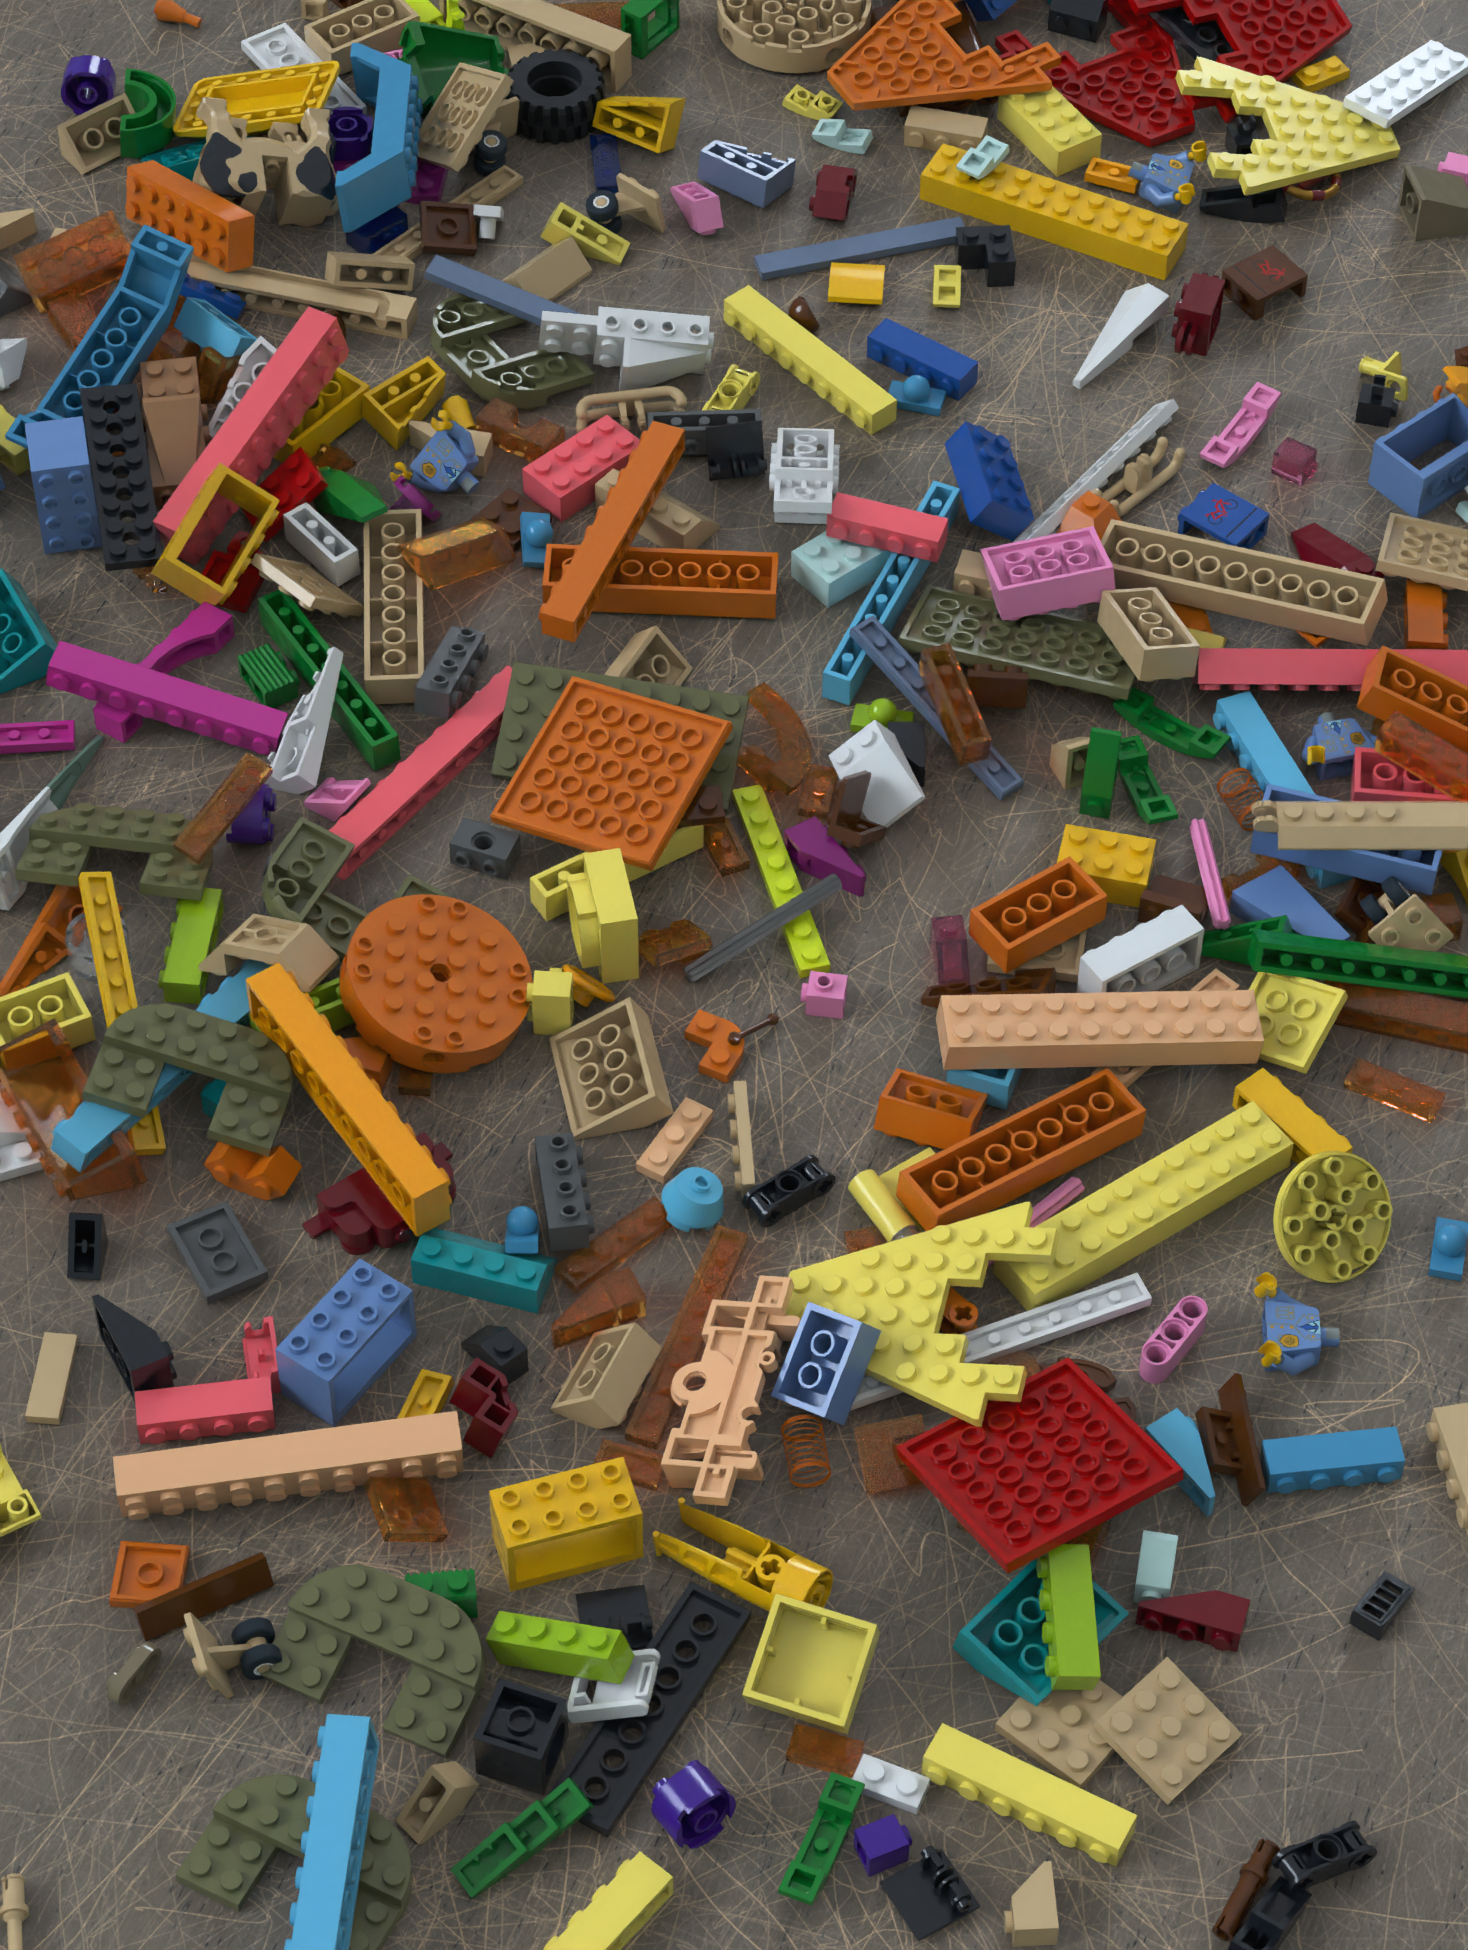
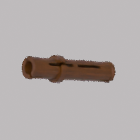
[1212,1839,1280,1942]

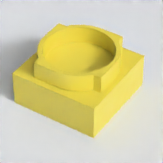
[566,848,639,984]
[742,1593,880,1735]

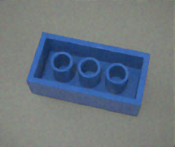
[944,421,1034,541]

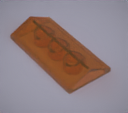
[397,517,516,591]

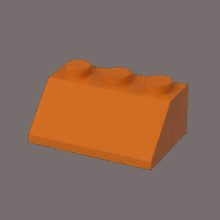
[874,1068,988,1149]

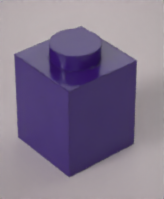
[854,1814,912,1877]

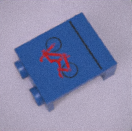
[1177,483,1269,549]

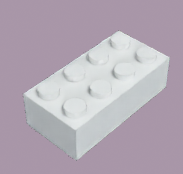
[1077,905,1204,993]

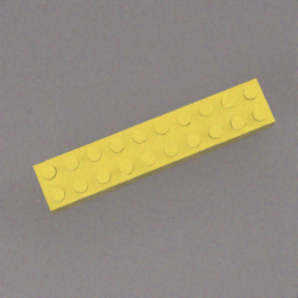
[993,1101,1294,1311]

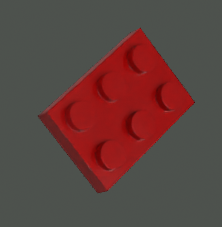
[242,446,328,543]

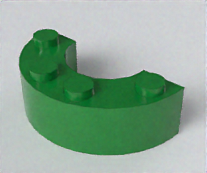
[120,68,177,159]

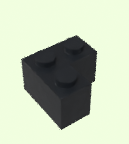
[955,225,1016,287]

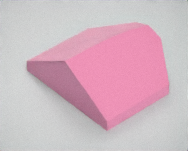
[303,777,371,822]

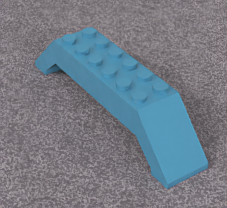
[335,43,423,233]
[5,224,194,449]

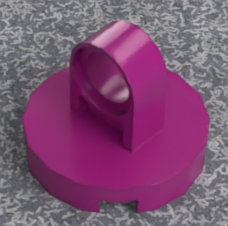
[389,474,442,523]

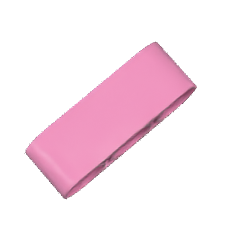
[1139,1296,1208,1384]

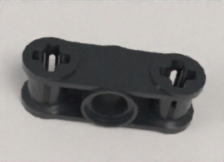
[742,1155,836,1228]
[1271,1820,1377,1894]

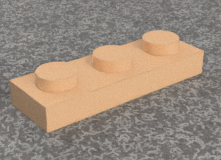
[636,1097,713,1184]

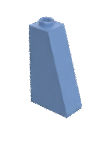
[1230,865,1351,941]

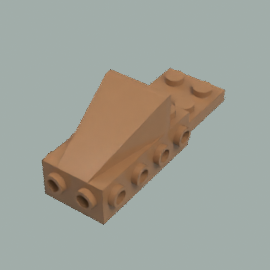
[140,357,211,508]

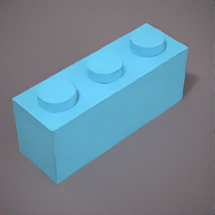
[174,297,257,370]

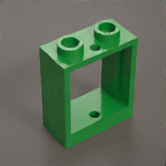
[621,0,679,60]

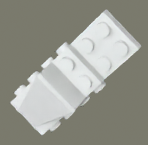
[538,306,714,391]
[769,428,840,524]

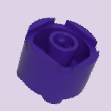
[61,55,116,116]
[328,107,374,161]
[225,782,277,845]
[651,1760,736,1849]

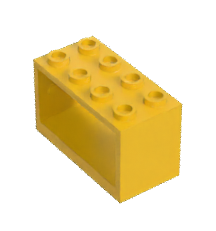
[151,463,280,606]
[489,1457,643,1592]

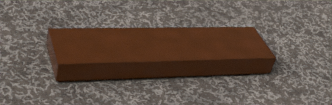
[133,1552,274,1641]

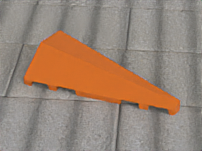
[0,885,123,997]

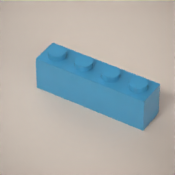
[1259,1427,1405,1493]

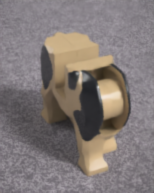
[192,97,339,227]

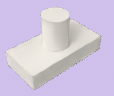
[473,204,504,240]

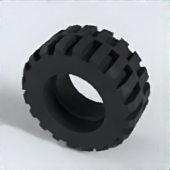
[505,49,605,144]

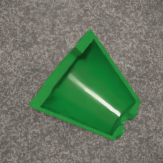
[398,21,509,121]

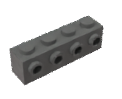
[648,409,761,455]
[414,626,489,719]
[534,1133,595,1252]

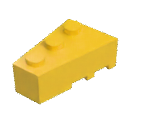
[592,96,686,154]
[361,356,446,451]

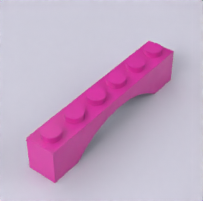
[93,601,235,743]

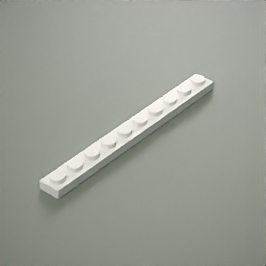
[1014,399,1179,542]
[850,1273,1152,1411]

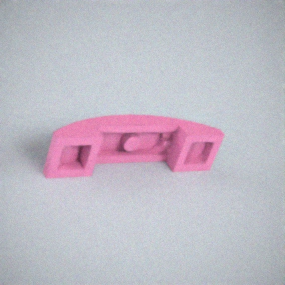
[1200,382,1281,468]

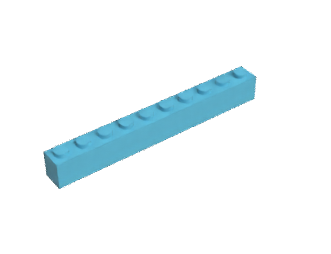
[822,481,960,705]
[51,959,272,1173]

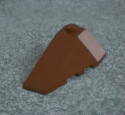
[921,967,1056,1008]

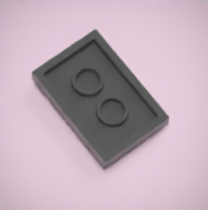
[167,1201,268,1305]

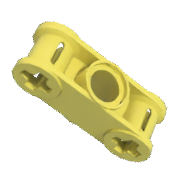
[702,364,760,411]

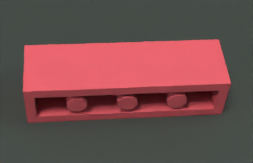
[826,492,948,563]
[135,1376,276,1444]

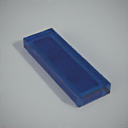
[589,134,621,193]

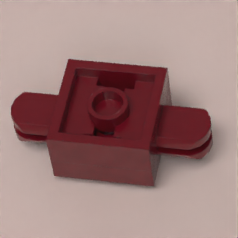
[1171,272,1225,356]

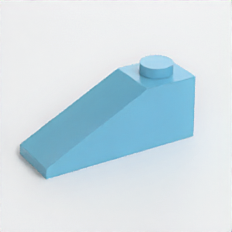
[1145,1408,1216,1517]

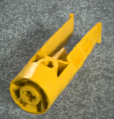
[653,1497,833,1612]

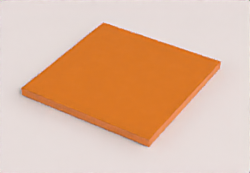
[490,676,733,871]

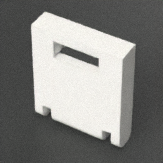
[567,1649,661,1724]

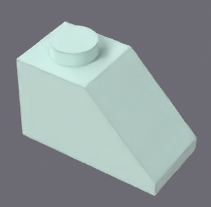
[1133,1530,1178,1603]

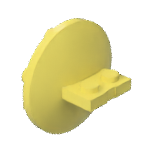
[1273,1151,1393,1283]

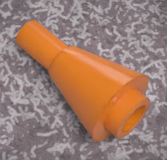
[154,0,202,28]

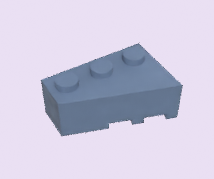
[697,140,796,208]

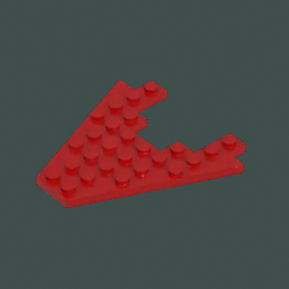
[995,0,1195,148]
[1127,0,1352,124]

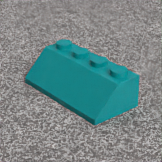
[411,1228,558,1314]

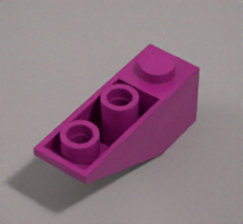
[784,816,866,897]

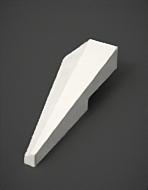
[1073,283,1170,389]
[254,646,344,795]

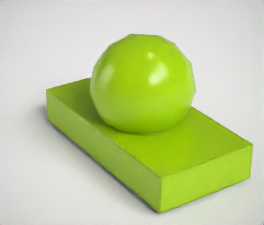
[850,698,914,732]

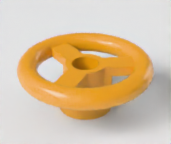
[562,964,615,1007]

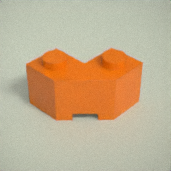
[203,1141,303,1201]

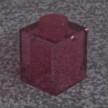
[1271,436,1318,486]

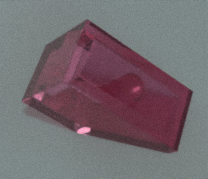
[930,915,970,985]

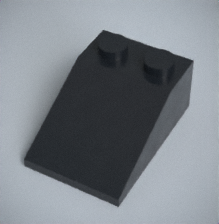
[92,1294,177,1403]

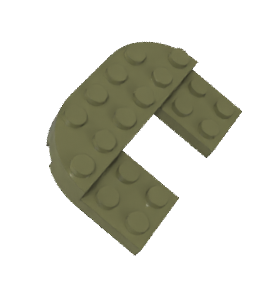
[430,293,595,410]
[16,802,213,901]
[262,816,453,961]
[82,1003,293,1157]
[260,1565,486,1759]
[175,1774,413,1950]

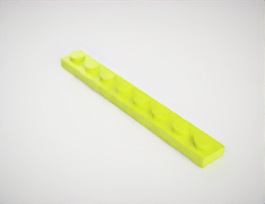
[732,784,830,979]

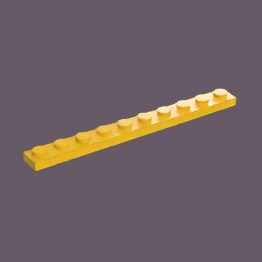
[78,871,166,1156]

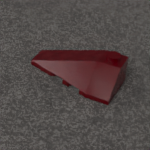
[1290,522,1384,579]

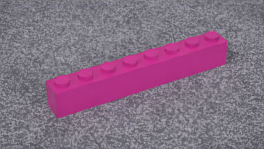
[46,641,288,756]

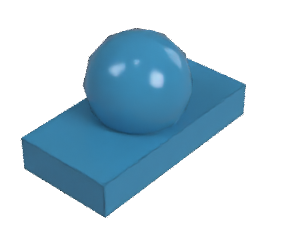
[888,375,946,416]
[520,512,553,568]
[505,1205,540,1254]
[1428,1217,1468,1281]

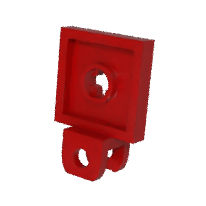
[201,531,265,613]

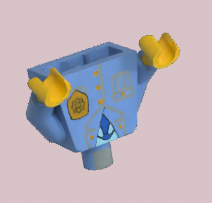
[1128,141,1207,214]
[390,410,480,494]
[1302,712,1397,781]
[1254,1272,1340,1376]

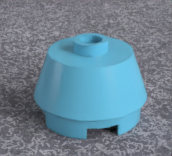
[661,1167,724,1232]

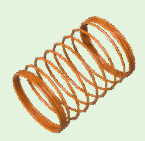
[1216,768,1264,831]
[781,1414,831,1488]

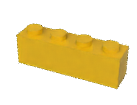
[1232,1068,1353,1164]

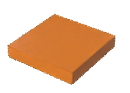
[109,1541,190,1608]

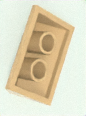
[57,93,135,175]
[502,236,592,301]

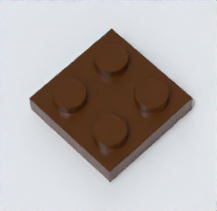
[419,201,477,256]
[471,488,552,553]

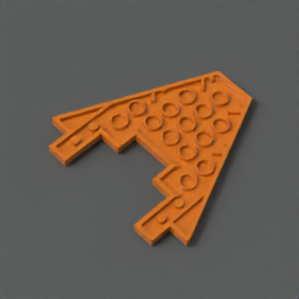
[827,0,1061,111]

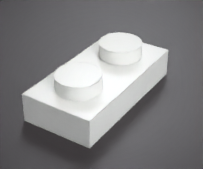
[852,1754,930,1815]

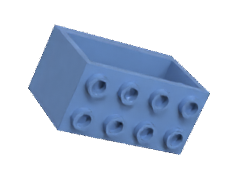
[1368,393,1468,518]
[25,416,102,554]
[275,1258,417,1427]

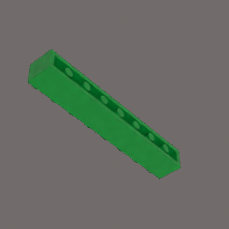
[257,590,401,771]
[1247,929,1468,998]

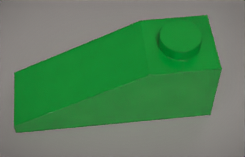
[1079,727,1122,819]
[1201,915,1294,965]

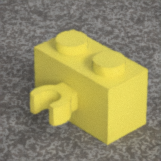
[526,967,574,1035]

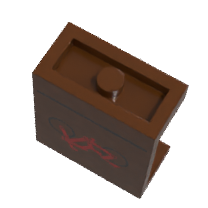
[1221,245,1308,321]

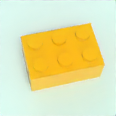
[1057,824,1156,908]

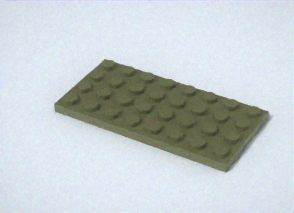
[898,585,1137,700]
[491,662,749,813]

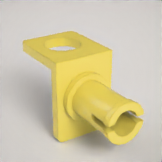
[1359,351,1408,401]

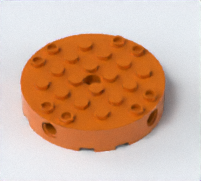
[339,894,533,1073]

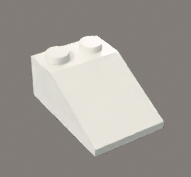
[828,720,926,827]

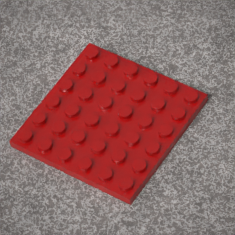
[896,1357,1184,1574]

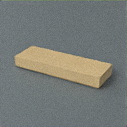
[25,1332,79,1425]

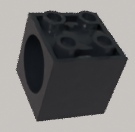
[473,1678,569,1795]

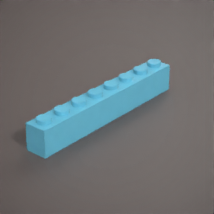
[1213,691,1352,889]

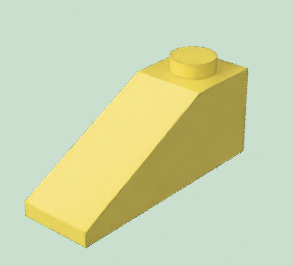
[540,202,630,265]

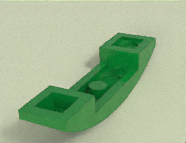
[1113,687,1231,758]
[1118,735,1178,825]
[778,1772,865,1906]

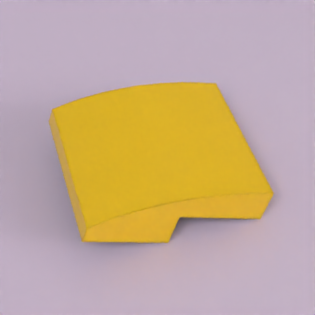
[828,262,885,305]

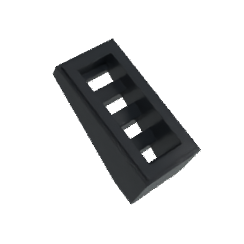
[1349,1571,1415,1641]

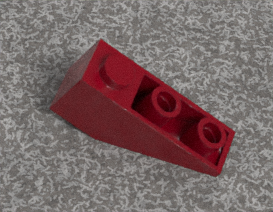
[1135,1590,1250,1652]

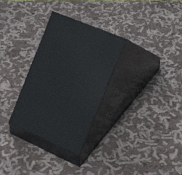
[67,1212,108,1280]

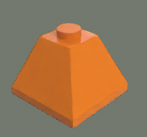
[1056,490,1122,541]

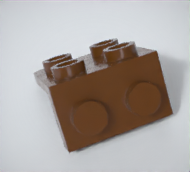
[827,770,887,849]
[677,785,725,828]
[1137,875,1209,926]

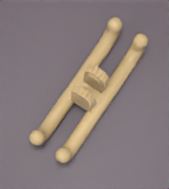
[576,386,687,433]
[1091,436,1185,517]

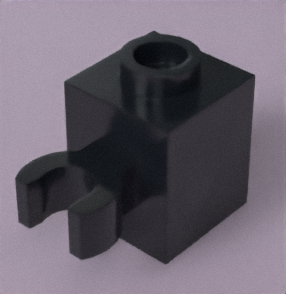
[1225,114,1261,155]
[1355,374,1399,428]

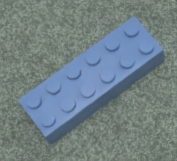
[1250,784,1443,895]

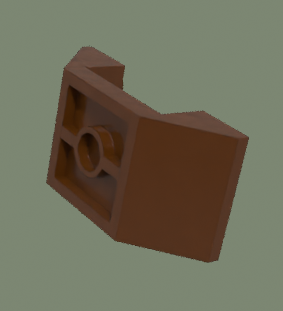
[966,664,1029,708]

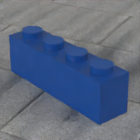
[867,318,978,401]

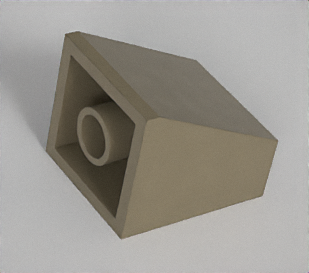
[1398,165,1468,242]

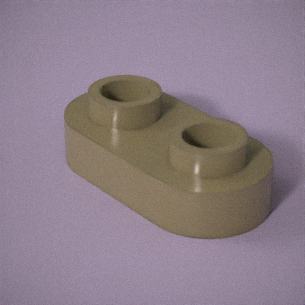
[106,1642,162,1706]

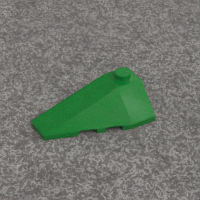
[313,466,388,523]

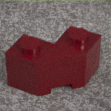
[809,164,858,222]
[450,1357,518,1458]

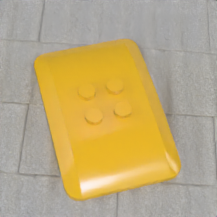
[173,61,341,139]

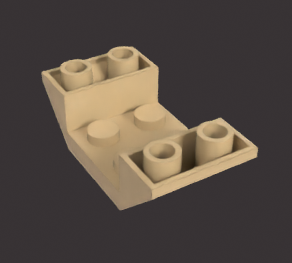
[198,913,340,993]

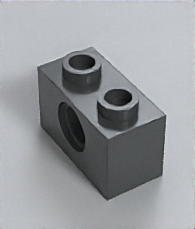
[449,818,521,880]

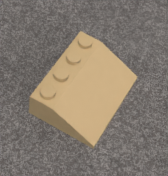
[549,997,674,1140]

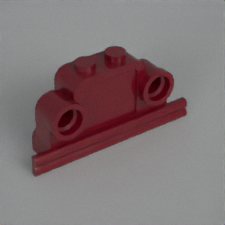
[302,1132,456,1255]

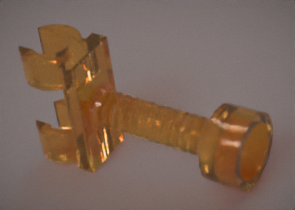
[1221,854,1302,900]

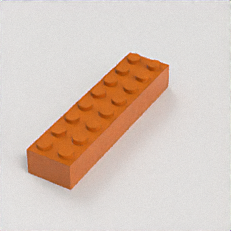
[542,544,778,619]
[896,1068,1147,1231]

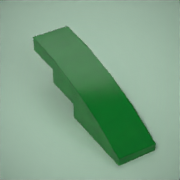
[450,1778,594,1898]

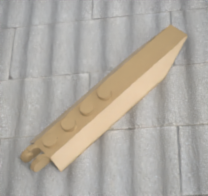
[1251,800,1468,850]

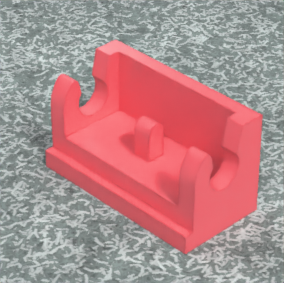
[242,1316,281,1393]

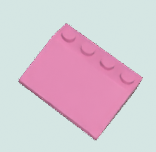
[980,526,1116,621]

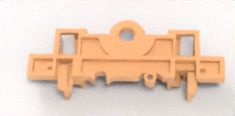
[661,1275,800,1506]

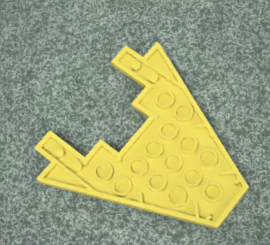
[1175,57,1401,195]
[785,1202,1059,1427]

